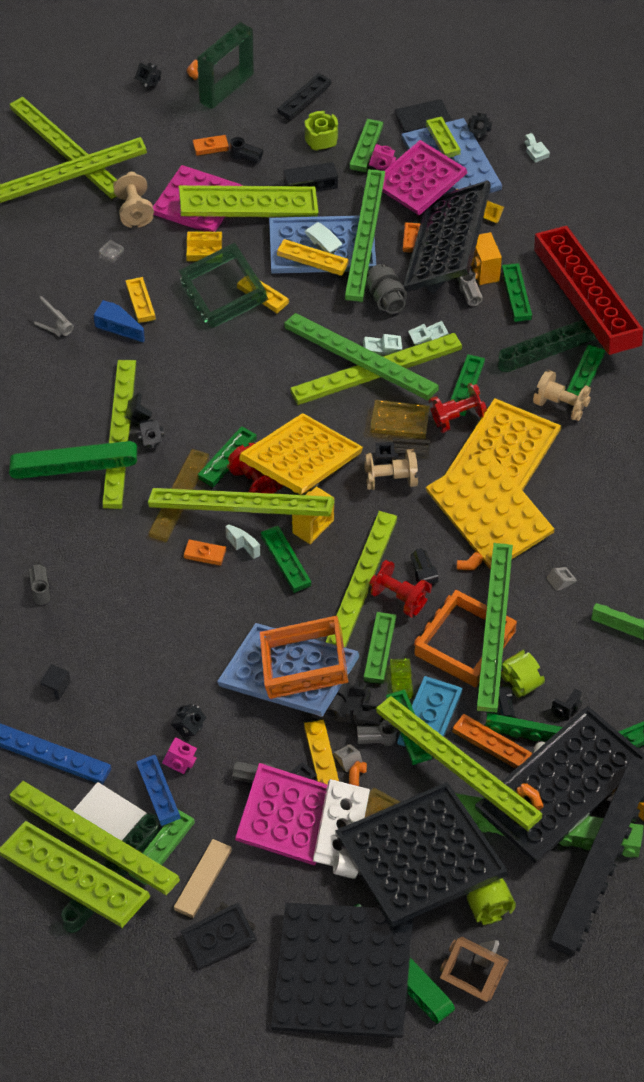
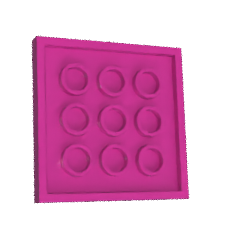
[382,140,467,215]
[153,165,243,232]
[235,763,327,866]

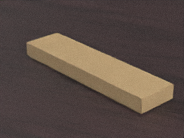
[174,839,232,918]

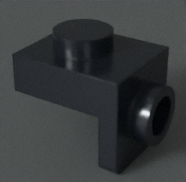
[551,689,583,720]

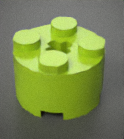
[305,111,338,151]
[501,650,545,698]
[467,878,516,925]

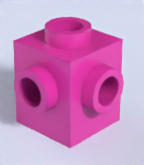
[369,144,396,171]
[162,737,197,774]

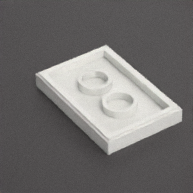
[73,782,147,843]

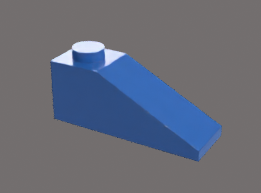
[94,300,145,342]

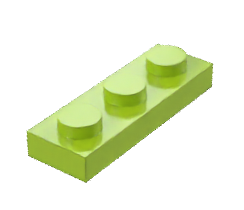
[426,116,461,158]

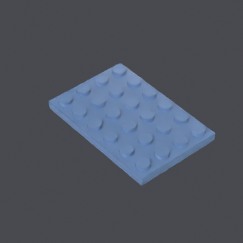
[402,118,502,194]
[269,216,376,274]
[217,623,360,716]

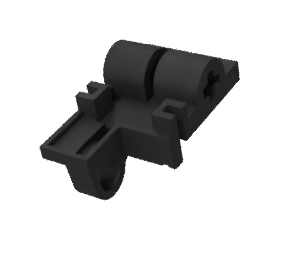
[311,681,384,727]

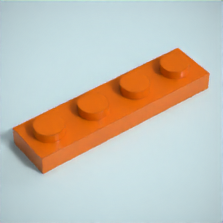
[452,714,533,768]

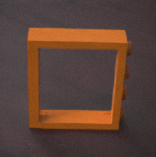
[414,590,517,688]
[260,616,348,699]

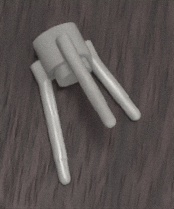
[34,296,74,337]

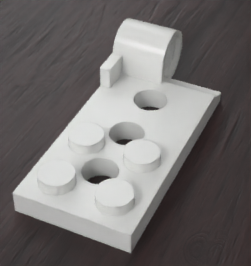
[313,779,370,879]

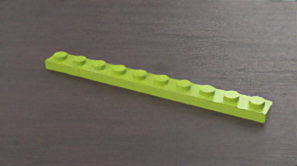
[10,97,117,199]
[0,137,147,203]
[290,333,462,405]
[103,360,136,509]
[148,488,334,516]
[326,511,397,648]
[376,696,542,831]
[10,781,180,895]

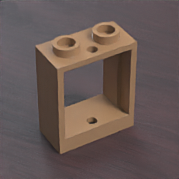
[440,937,509,1002]

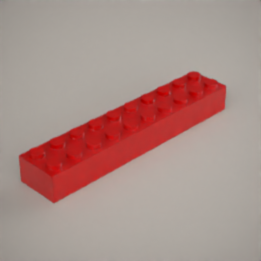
[534,226,643,355]

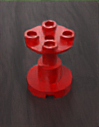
[429,383,487,433]
[227,443,283,494]
[369,560,432,618]

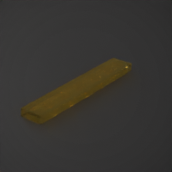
[149,449,209,542]

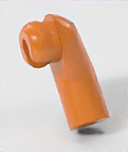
[187,60,200,80]
[457,552,483,571]
[349,761,367,786]
[516,783,544,810]

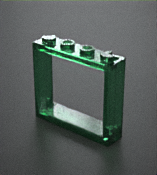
[197,22,254,109]
[179,242,268,328]

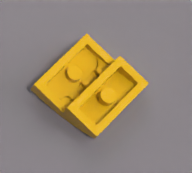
[186,232,222,261]

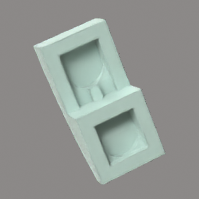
[305,222,342,253]
[408,321,449,346]
[363,334,402,355]
[226,525,260,559]

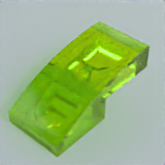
[390,659,413,698]

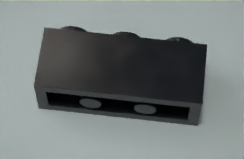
[284,162,338,192]

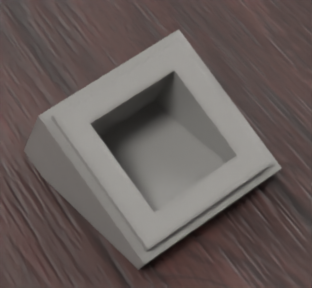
[547,567,577,591]
[333,744,363,772]
[474,940,499,968]

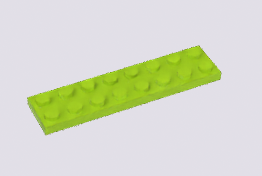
[179,185,318,217]
[0,821,150,928]

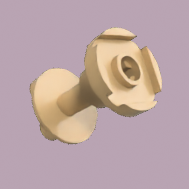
[113,172,154,228]
[533,370,591,421]
[364,449,418,490]

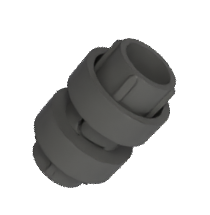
[366,264,407,314]

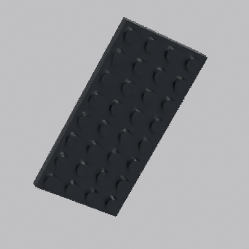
[403,180,491,292]
[474,706,644,864]

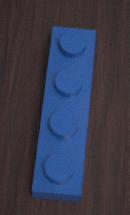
[136,755,181,826]

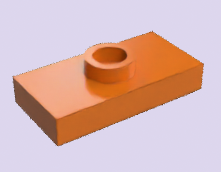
[193,135,229,156]
[403,223,420,253]
[184,540,226,566]

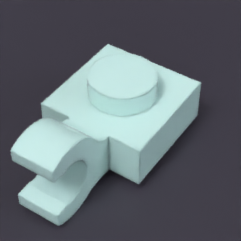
[524,133,550,163]

